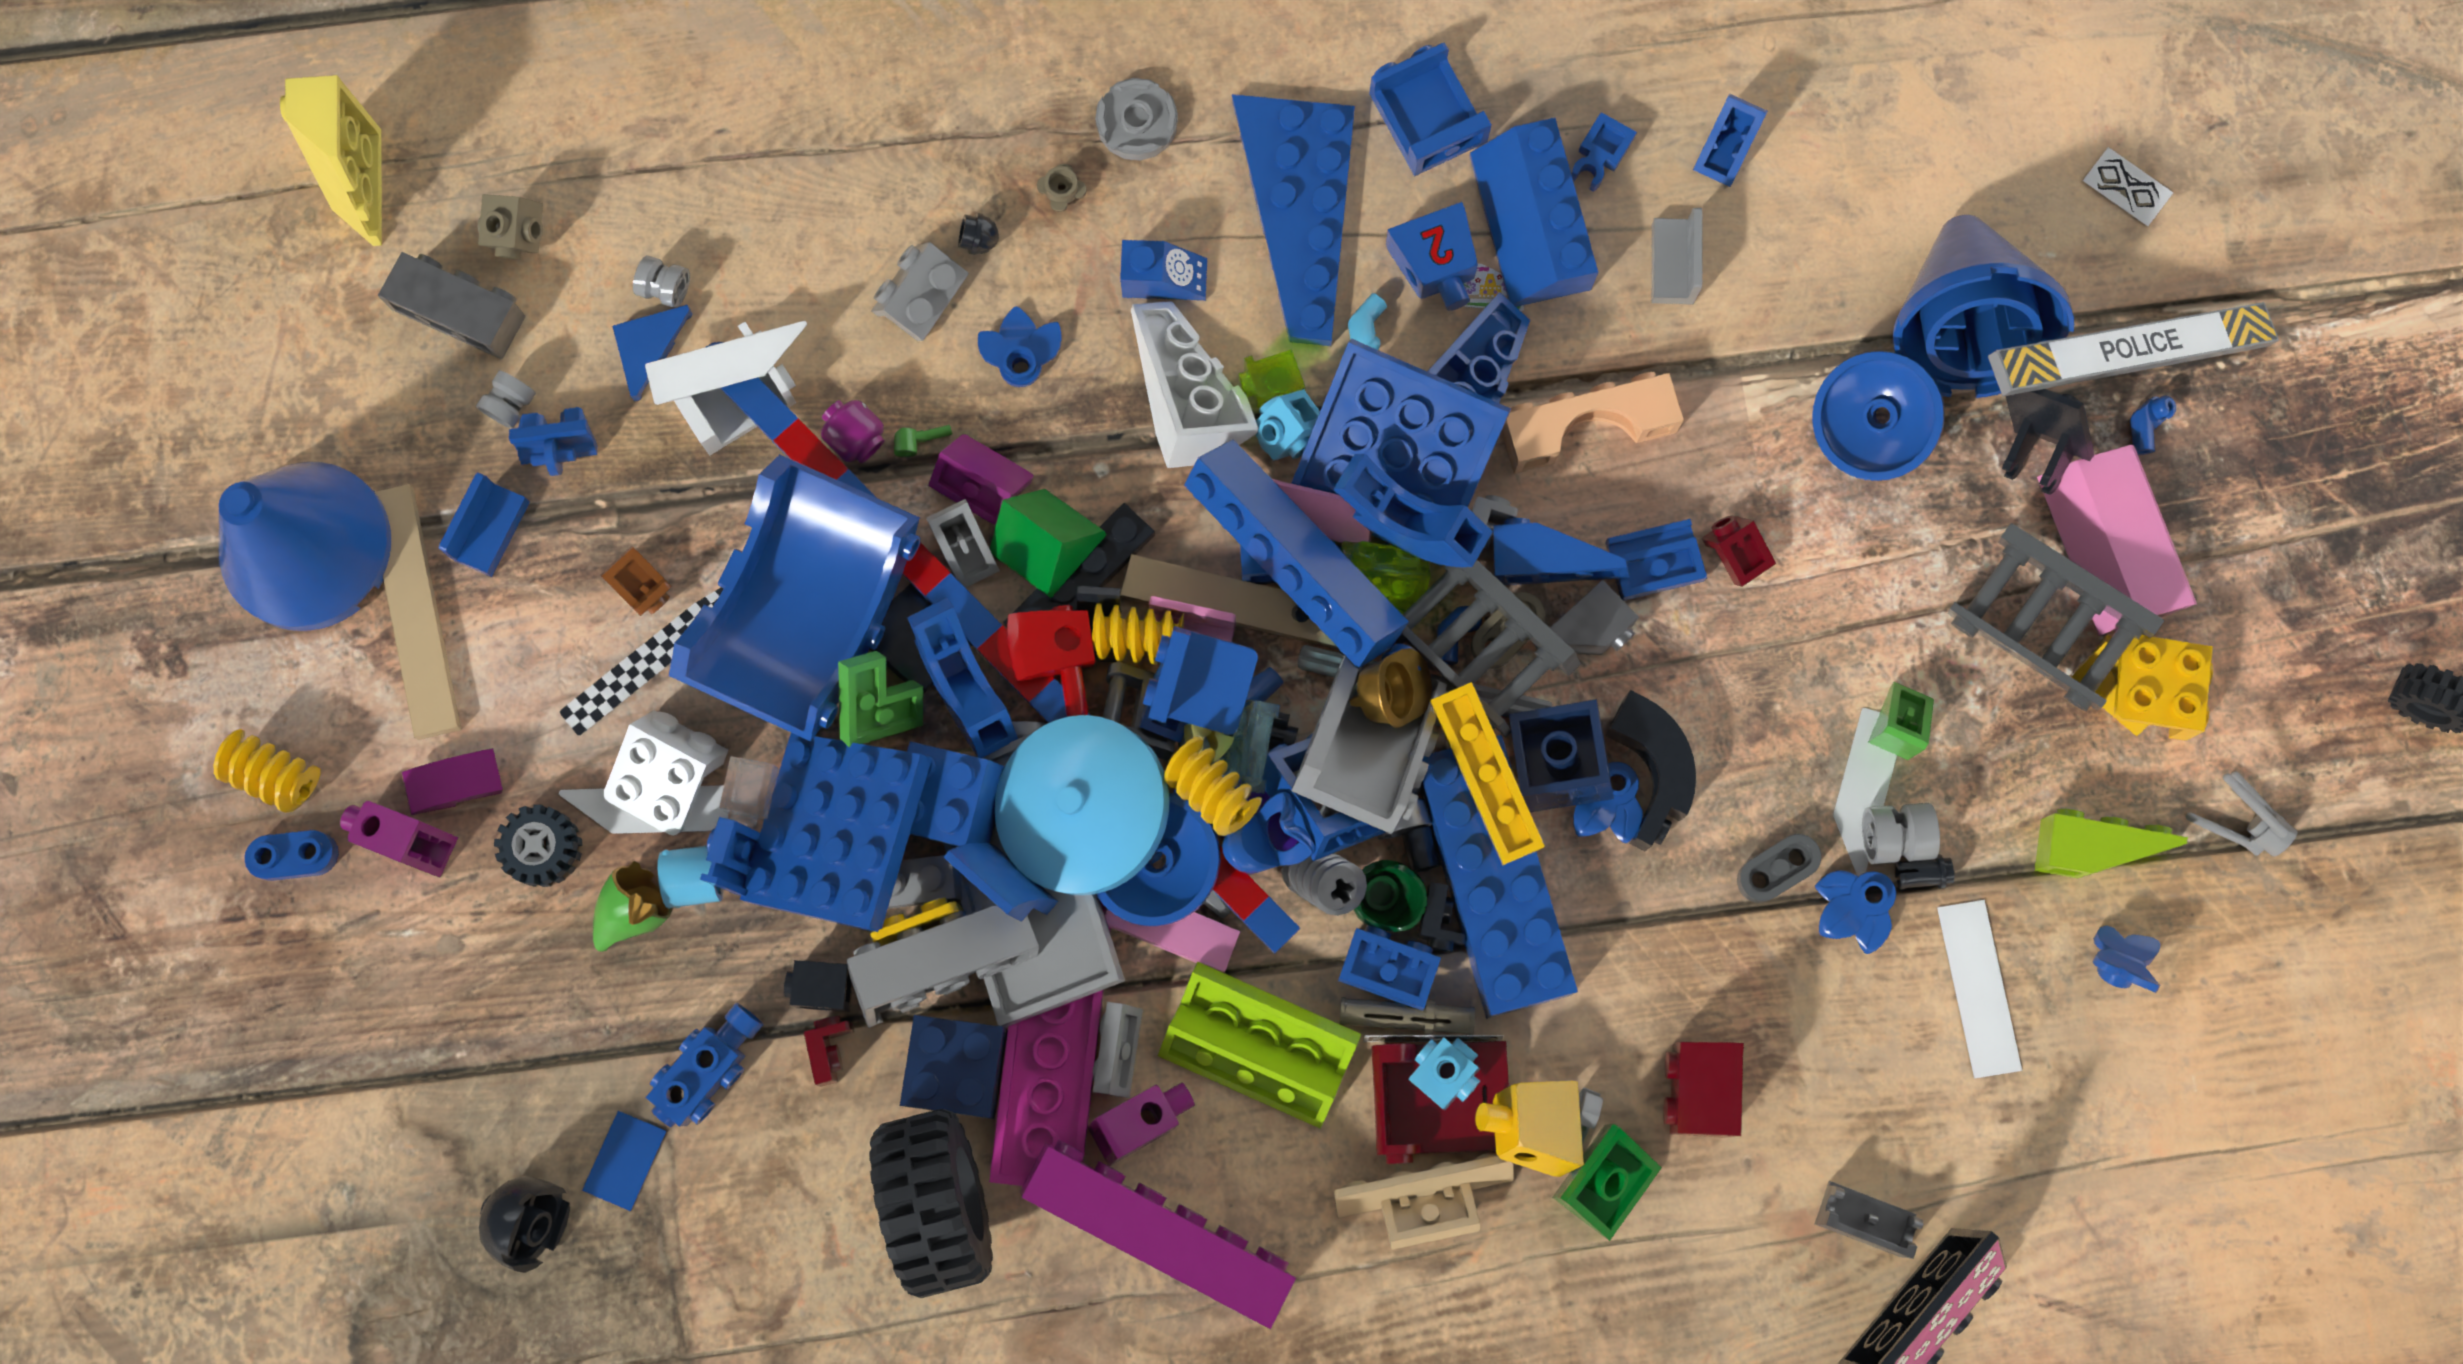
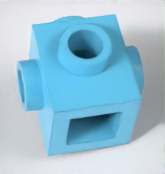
[1255,389,1320,461]
[1409,1037,1480,1110]

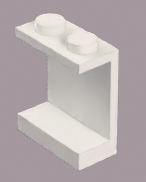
[674,322,796,456]

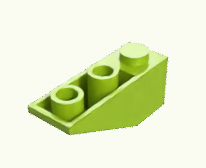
[2035,809,2188,879]

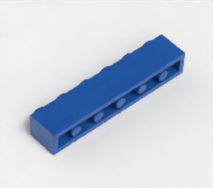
[1184,439,1409,669]

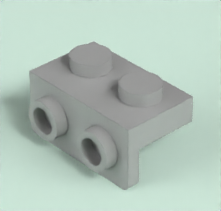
[871,242,969,341]

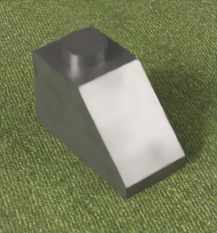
[1535,580,1639,655]

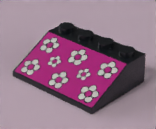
[1838,1228,2007,1364]

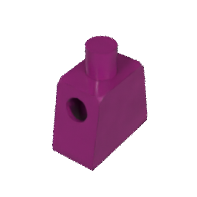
[340,800,459,878]
[1088,1082,1195,1166]

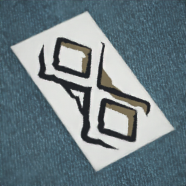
[2083,147,2173,226]

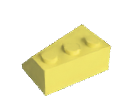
[280,75,382,246]

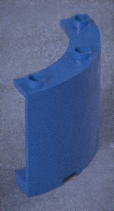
[669,454,921,741]

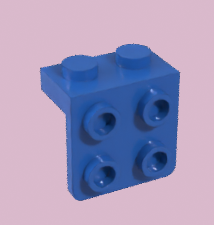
[1143,626,1258,735]

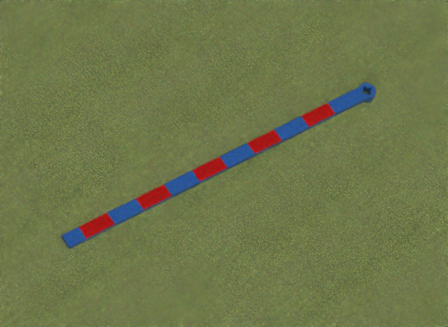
[706,342,1300,954]

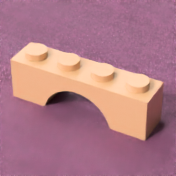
[1502,372,1684,474]

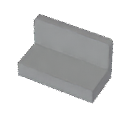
[1651,208,1702,305]

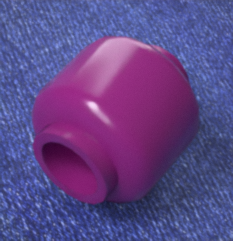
[821,400,885,463]

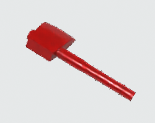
[1007,605,1095,717]

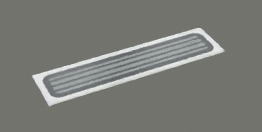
[1363,1035,1504,1042]

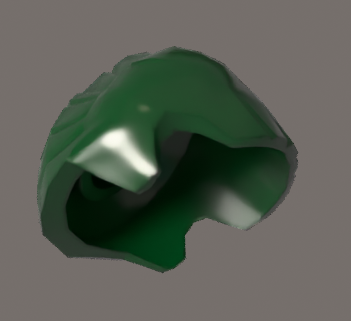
[1353,860,1427,932]

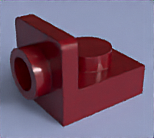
[1702,515,1776,587]
[803,1016,855,1087]

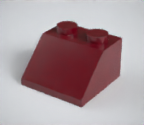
[1663,1042,1744,1138]

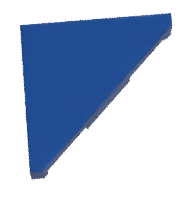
[612,305,692,402]

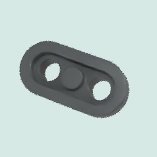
[1737,834,1821,903]

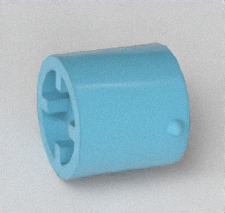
[658,845,724,908]

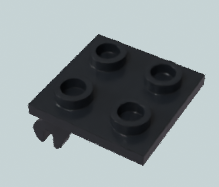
[2002,389,2094,495]

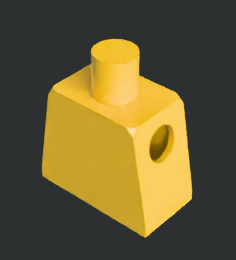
[1475,1080,1584,1177]

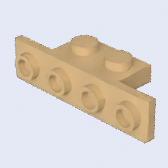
[1334,1153,1513,1250]

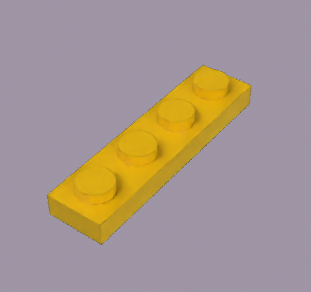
[1430,682,1545,865]

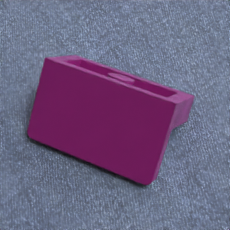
[928,434,1034,526]

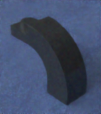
[1605,690,1696,852]

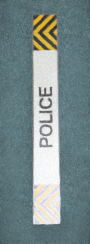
[1988,302,2279,396]

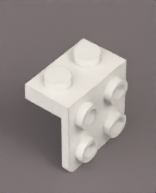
[604,710,728,836]

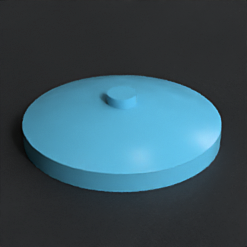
[995,715,1169,895]

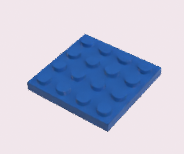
[1291,339,1511,566]
[740,733,932,932]

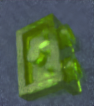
[1340,541,1431,614]

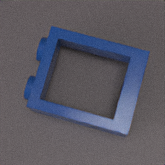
[1258,733,1386,861]

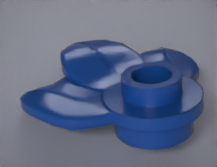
[978,306,1062,387]
[1573,762,1643,844]
[1815,870,1896,954]

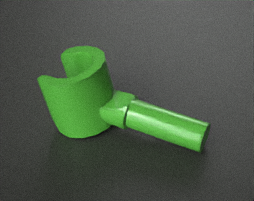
[894,425,952,457]

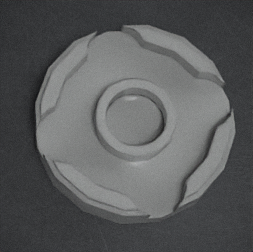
[1095,78,1178,161]

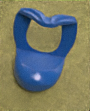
[1222,792,1315,874]

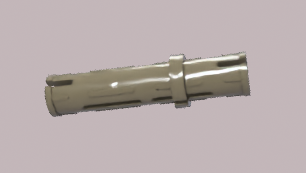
[1340,997,1475,1035]

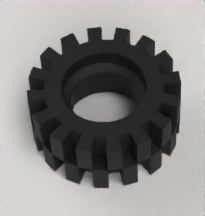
[2388,663,2463,733]

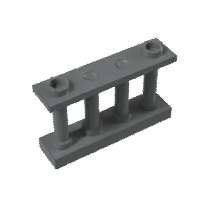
[1947,523,2165,712]
[1396,560,1581,738]

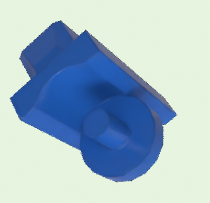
[509,407,598,476]

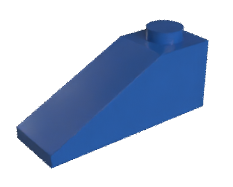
[1493,518,1630,585]

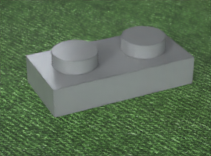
[888,855,963,909]
[1093,1002,1143,1098]

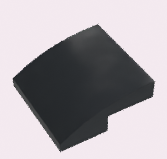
[869,583,972,694]

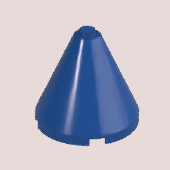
[1893,215,2075,398]
[219,462,391,631]

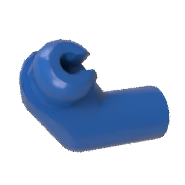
[2130,396,2176,455]

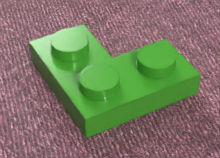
[838,651,923,747]

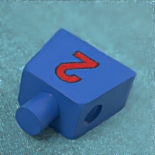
[1386,202,1478,311]

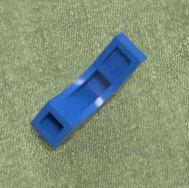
[1333,454,1493,567]
[907,598,1018,758]

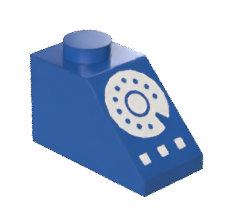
[1120,240,1207,301]

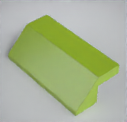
[1157,962,1362,1129]

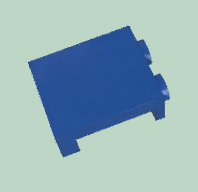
[1369,43,1492,177]

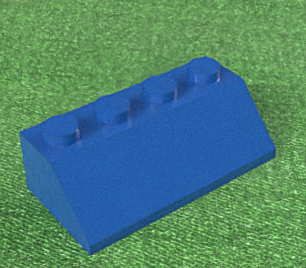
[1470,118,1598,307]

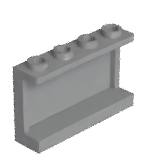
[1291,655,1447,834]

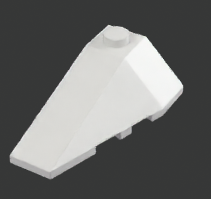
[1131,301,1258,468]

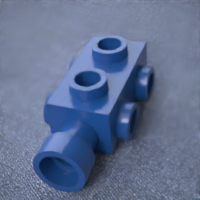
[646,1002,764,1127]

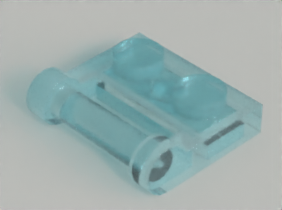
[1219,700,1281,794]

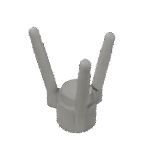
[2186,771,2298,857]

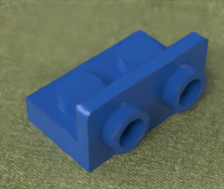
[1338,926,1441,1011]

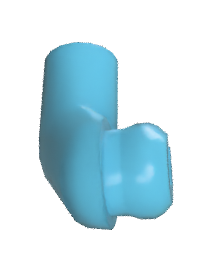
[1348,293,1387,350]

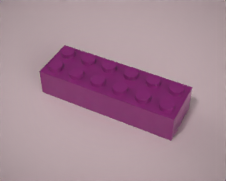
[1019,1139,1296,1329]

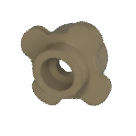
[1037,164,1087,212]

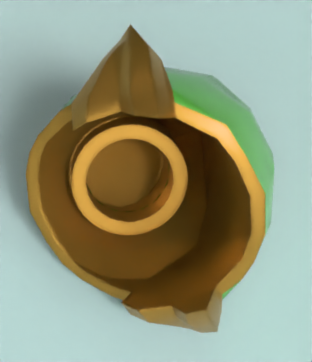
[593,861,672,952]

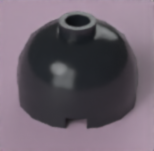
[479,1176,570,1273]

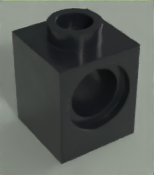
[784,960,853,1012]

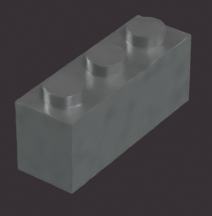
[378,252,526,359]

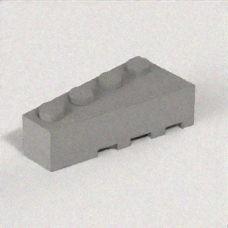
[847,900,1039,1028]

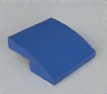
[943,842,1059,922]

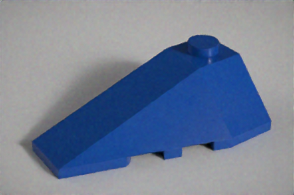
[1427,292,1530,403]

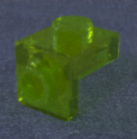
[1238,349,1306,408]

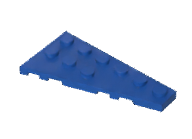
[1232,94,1355,346]

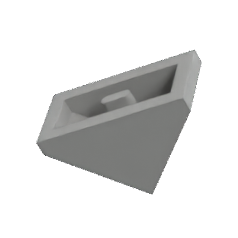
[926,499,1000,588]

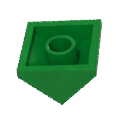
[990,489,1107,599]
[1552,1124,1662,1241]

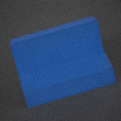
[439,472,530,577]

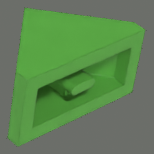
[1868,682,1934,760]

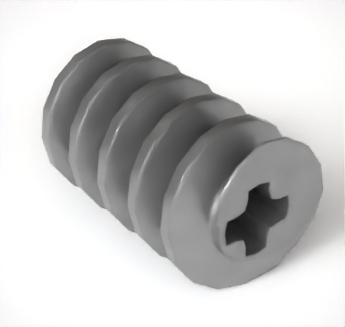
[1281,853,1367,916]

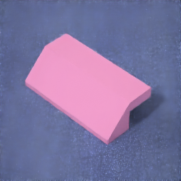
[2037,445,2197,636]

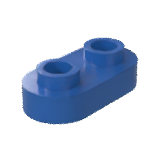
[245,830,339,881]

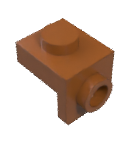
[600,546,672,616]

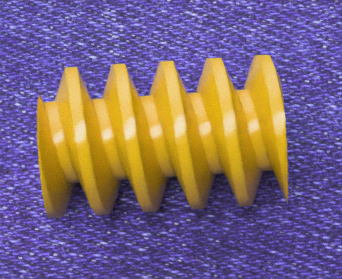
[1092,603,1184,665]
[213,729,321,813]
[1164,736,1262,836]

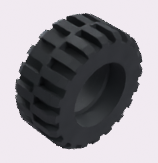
[869,1109,993,1298]

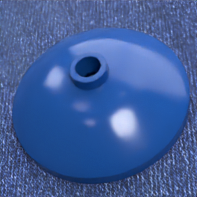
[1812,351,1945,481]
[1096,793,1220,926]

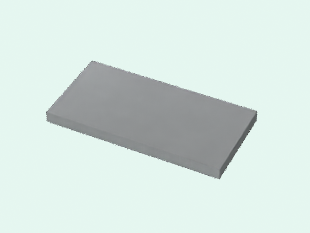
[943,734,1125,1028]

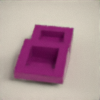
[402,748,503,815]

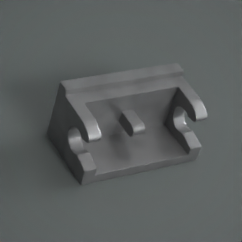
[1815,1181,1923,1259]

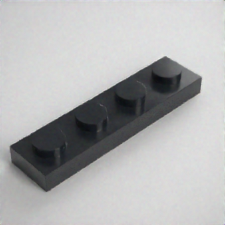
[1003,503,1155,627]

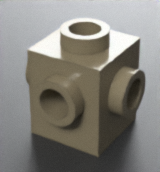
[478,194,543,259]

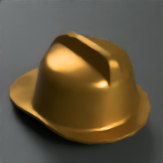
[1349,648,1432,728]

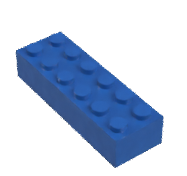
[1420,735,1578,1019]

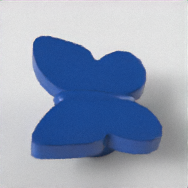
[2093,926,2160,993]

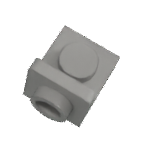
[1472,495,1518,549]

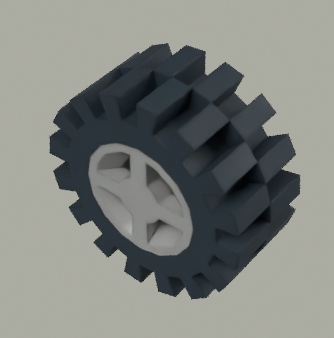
[494,804,583,887]

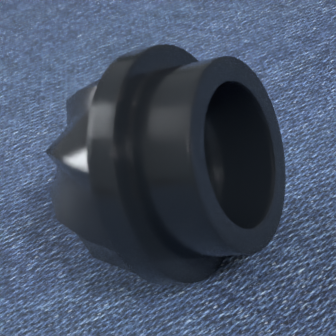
[958,213,999,255]

